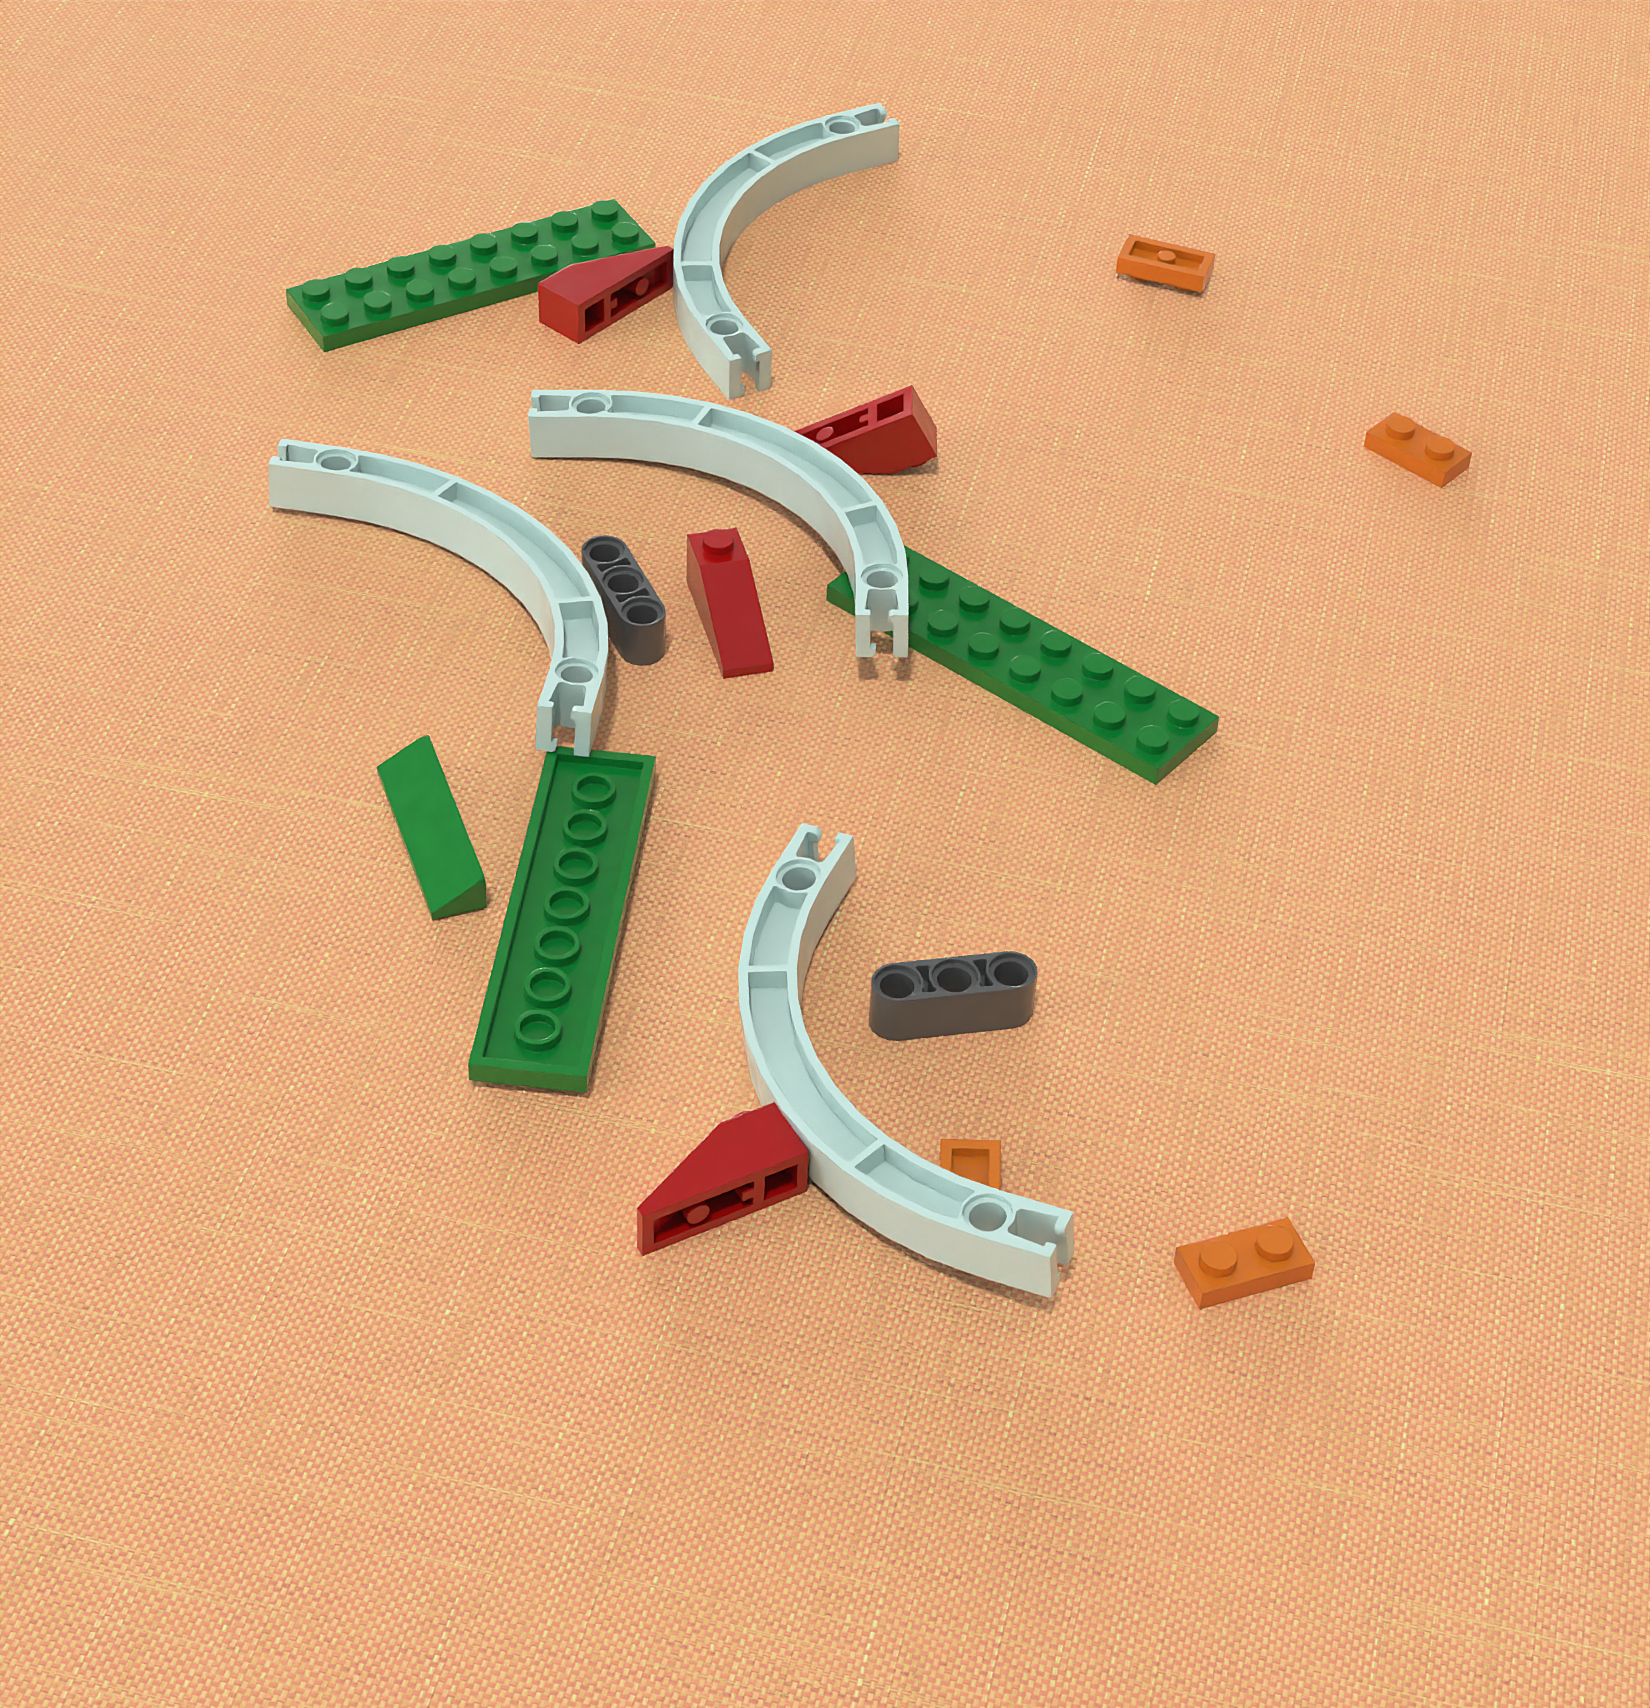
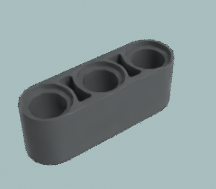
[581,535,666,666]
[869,951,1038,1041]

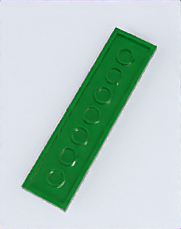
[286,199,656,352]
[826,545,1219,785]
[468,746,656,1093]

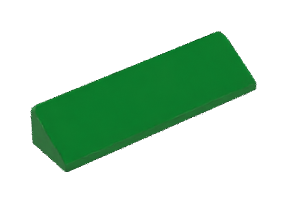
[377,735,487,920]

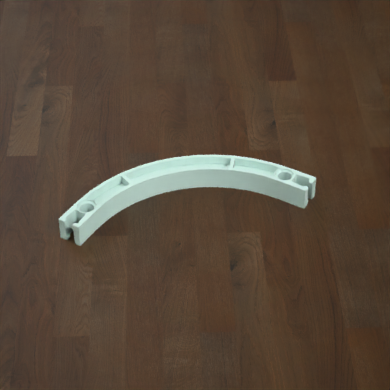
[673,103,900,400]
[528,390,908,657]
[268,438,608,757]
[738,823,1074,1298]

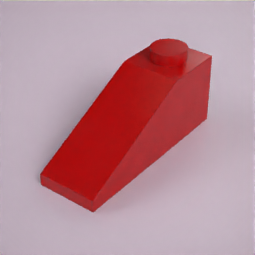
[538,246,674,344]
[794,385,937,473]
[686,527,774,679]
[637,1102,809,1256]

